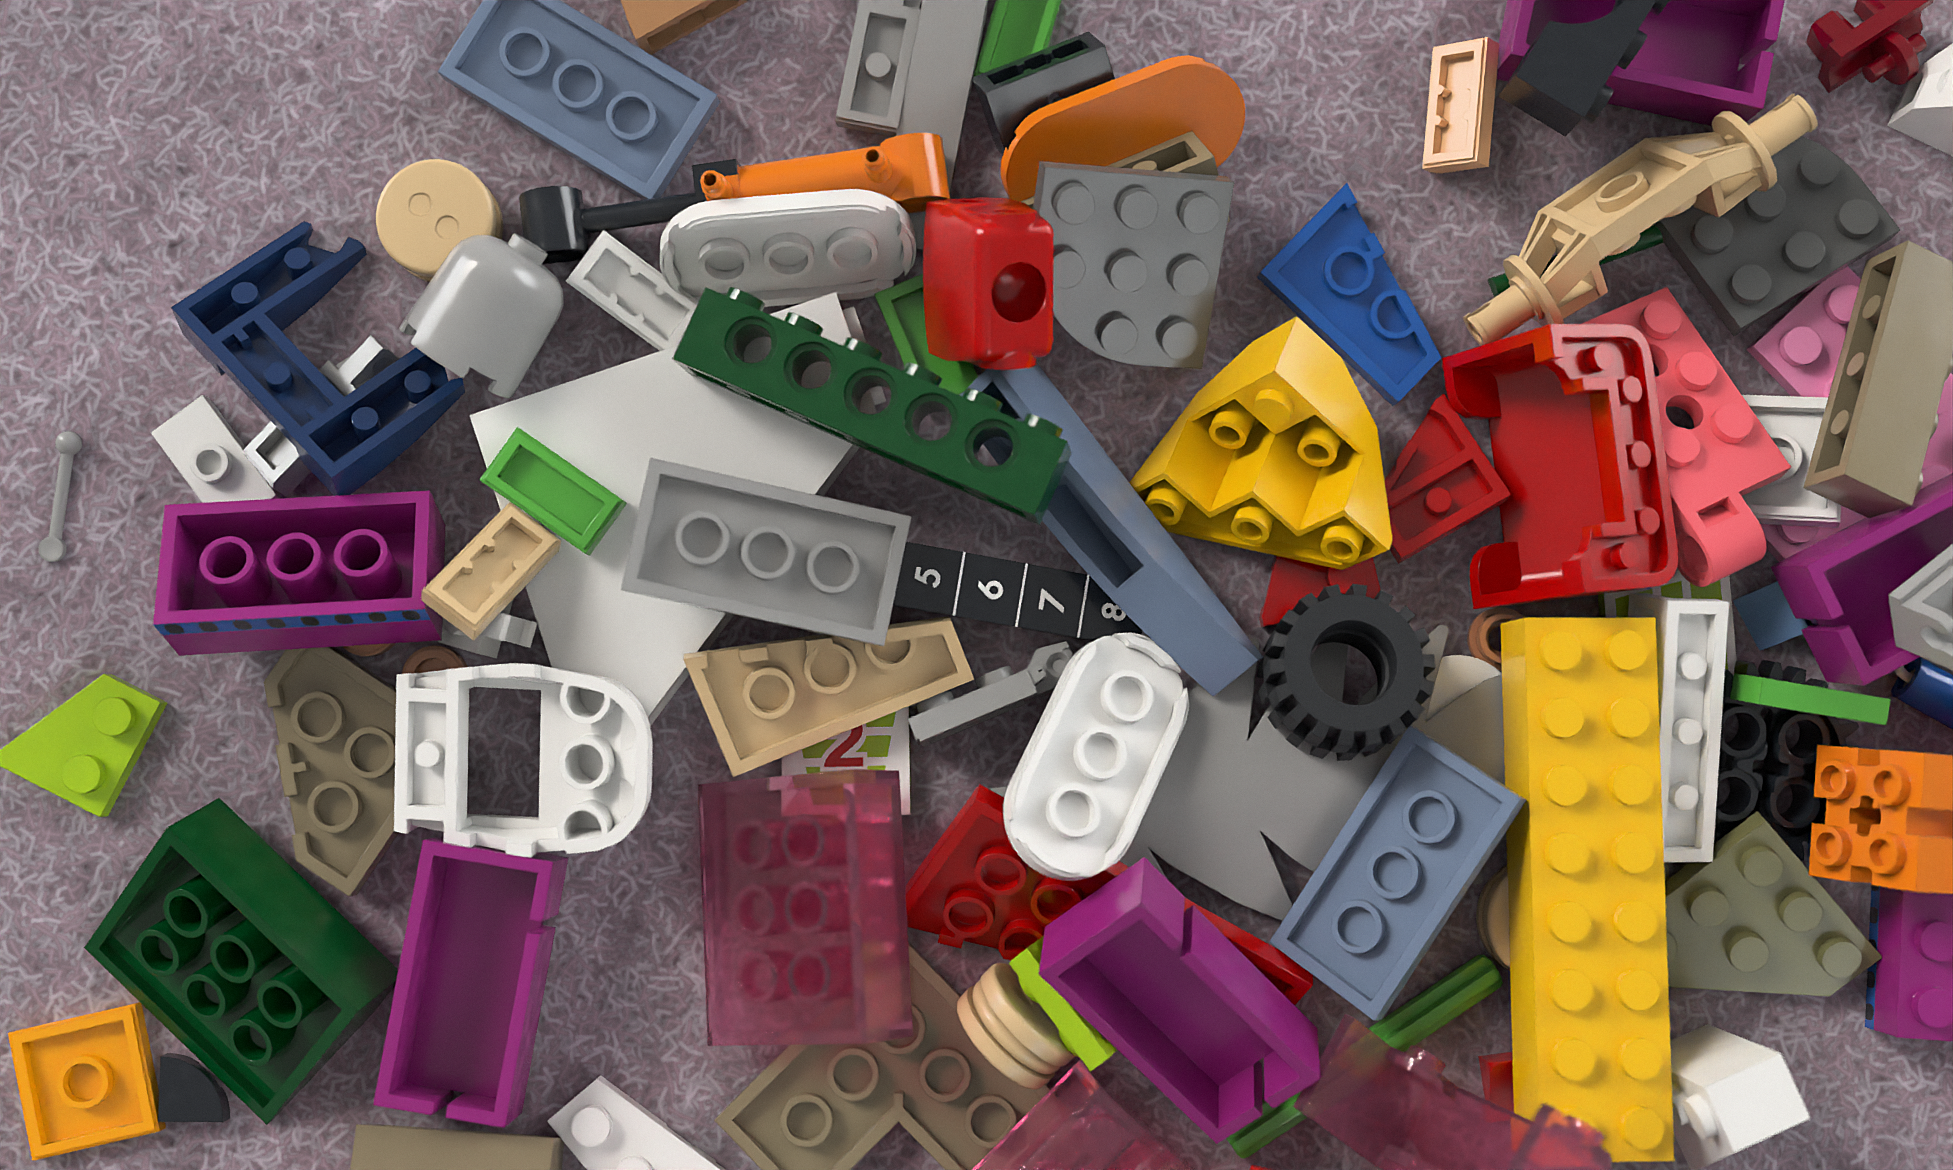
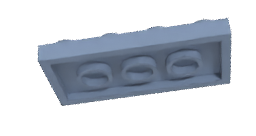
[438,0,720,200]
[1269,725,1527,1021]

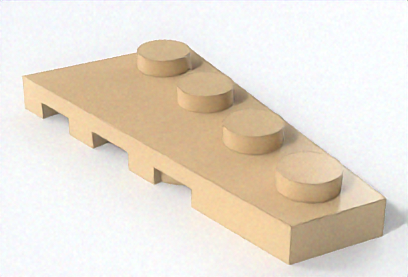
[683,616,974,777]

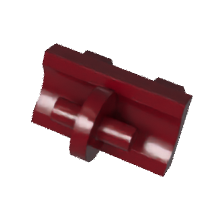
[1806,0,1934,93]

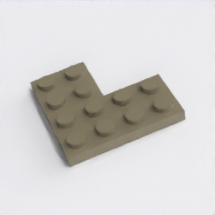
[714,934,1082,1170]

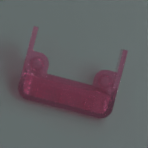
[1293,1014,1612,1170]

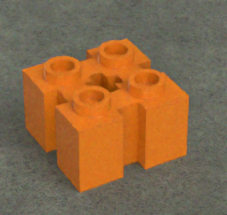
[1808,745,1953,894]

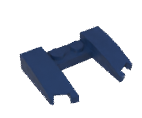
[171,221,465,496]

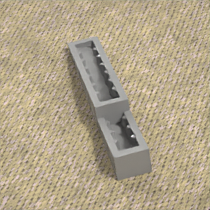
[896,0,988,252]

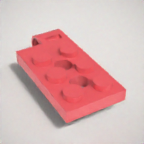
[1582,287,1791,587]

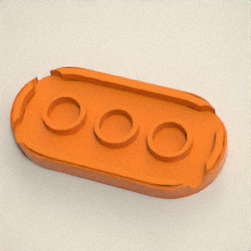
[1000,55,1245,202]

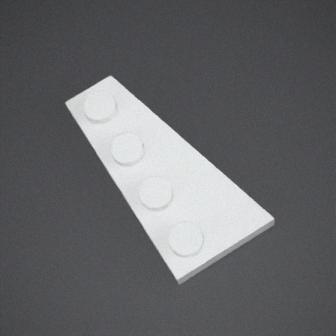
[547,1075,725,1170]

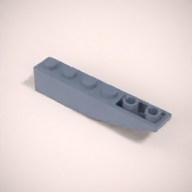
[960,362,1263,696]

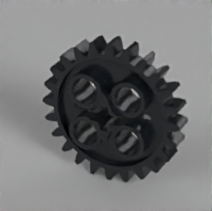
[1714,660,1862,862]

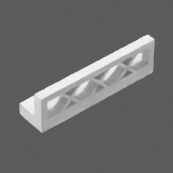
[1628,593,1729,862]

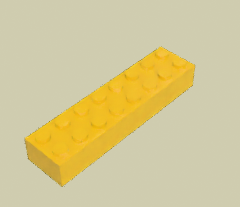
[1500,618,1674,1163]

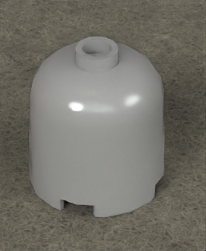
[399,233,564,399]

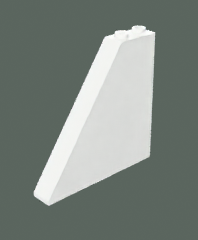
[469,292,886,726]

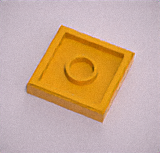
[8,1002,166,1161]

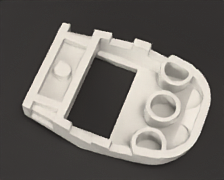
[394,663,653,857]

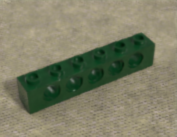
[672,287,1072,525]

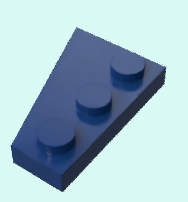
[1257,183,1442,406]

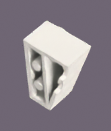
[1670,1024,1810,1170]

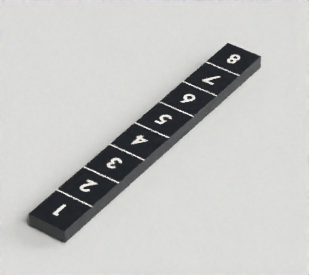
[893,541,1142,641]

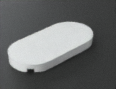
[660,189,916,307]
[1003,632,1189,881]

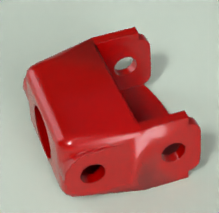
[923,198,1054,370]

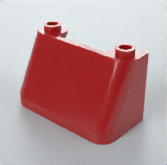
[1442,324,1678,609]

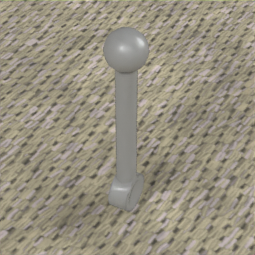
[38,431,82,562]

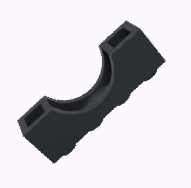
[1499,0,1670,136]

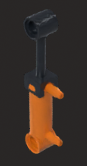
[519,133,950,265]

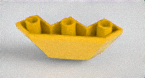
[1129,316,1392,570]

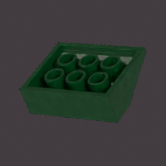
[84,798,398,1125]

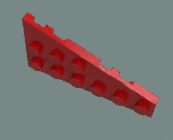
[881,784,1313,1005]

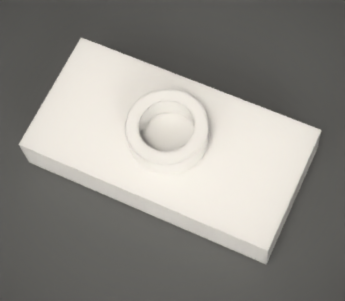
[566,230,699,351]
[151,395,282,503]

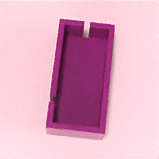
[1496,0,1785,126]
[1771,473,1953,686]
[373,836,569,1128]
[1038,857,1320,1144]

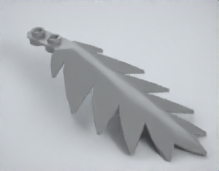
[988,625,1505,921]

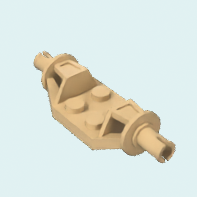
[1463,94,1818,346]

